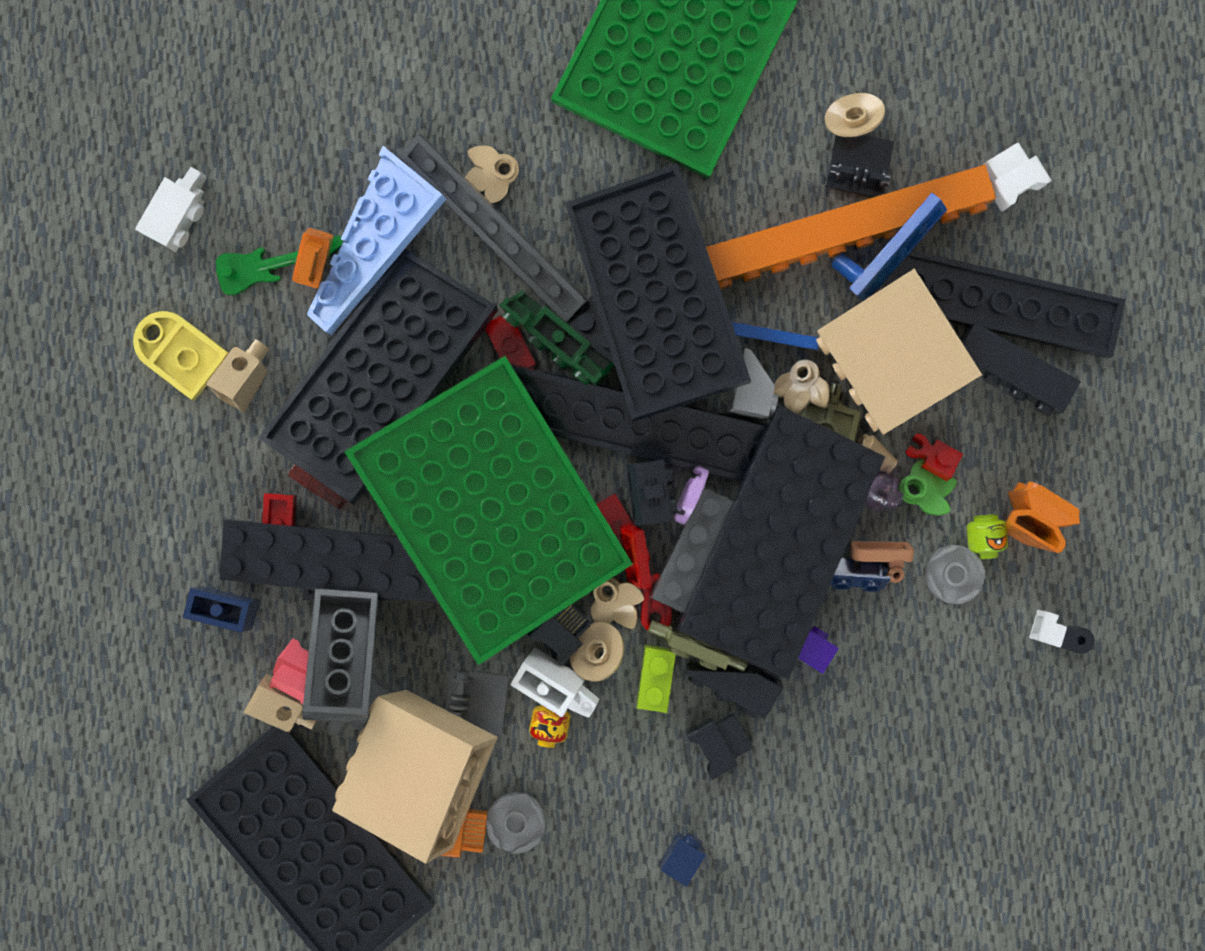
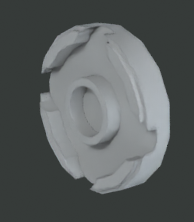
[924,545,986,604]
[486,792,546,854]

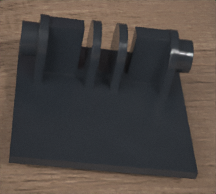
[825,135,894,197]

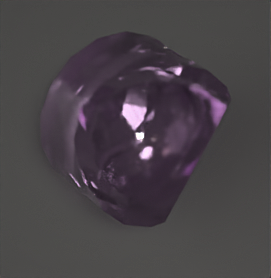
[865,471,904,513]

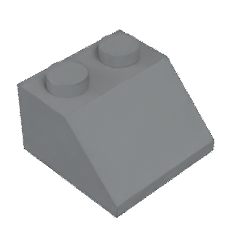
[726,348,778,421]

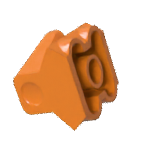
[1005,481,1081,553]

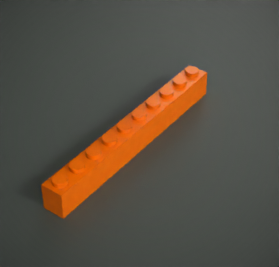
[706,164,996,290]

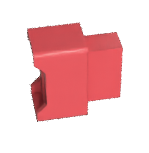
[269,639,309,704]

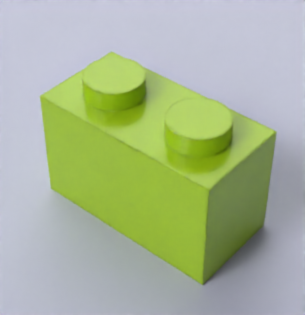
[636,644,676,713]

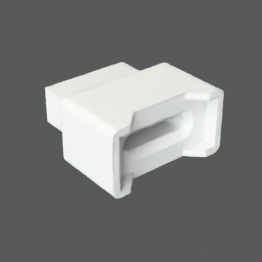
[983,143,1052,212]

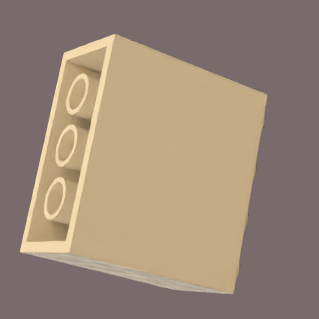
[816,268,982,435]
[332,690,498,864]

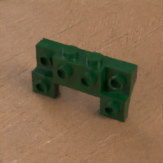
[499,290,615,387]

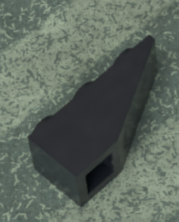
[685,663,783,719]

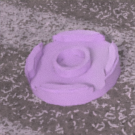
[673,466,709,525]

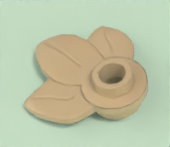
[465,146,519,204]
[773,359,830,414]
[591,577,645,629]

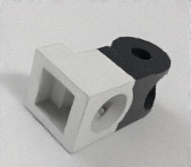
[1029,610,1095,654]

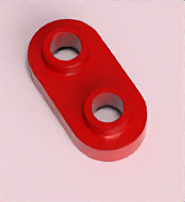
[640,573,672,633]

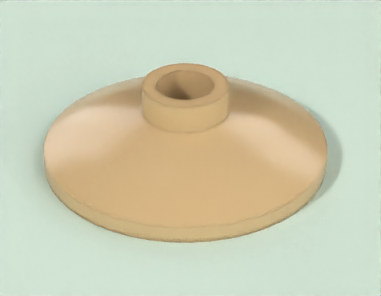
[825,93,885,137]
[570,622,624,682]

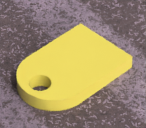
[133,311,229,401]

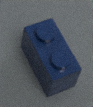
[183,586,260,632]

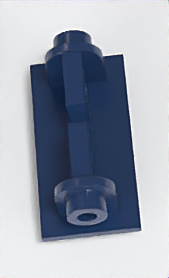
[830,558,890,592]

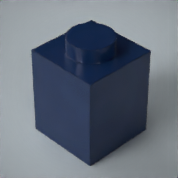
[660,832,706,887]

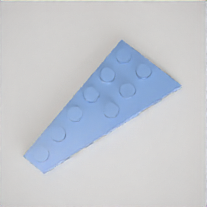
[307,146,446,336]

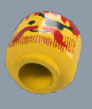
[529,705,571,748]

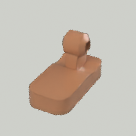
[850,541,914,583]

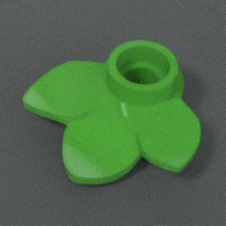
[898,459,957,516]

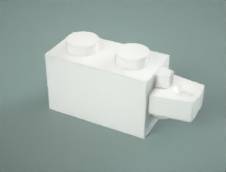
[135,167,207,252]
[510,647,600,718]

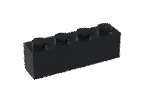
[960,322,1081,416]

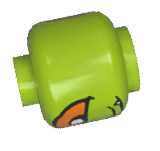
[967,514,1008,559]

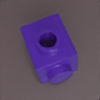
[798,626,839,674]

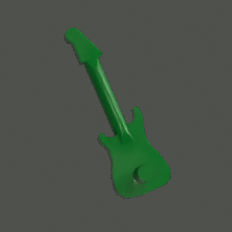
[216,235,343,296]

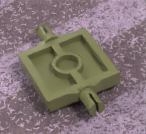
[799,383,861,441]
[648,620,748,672]

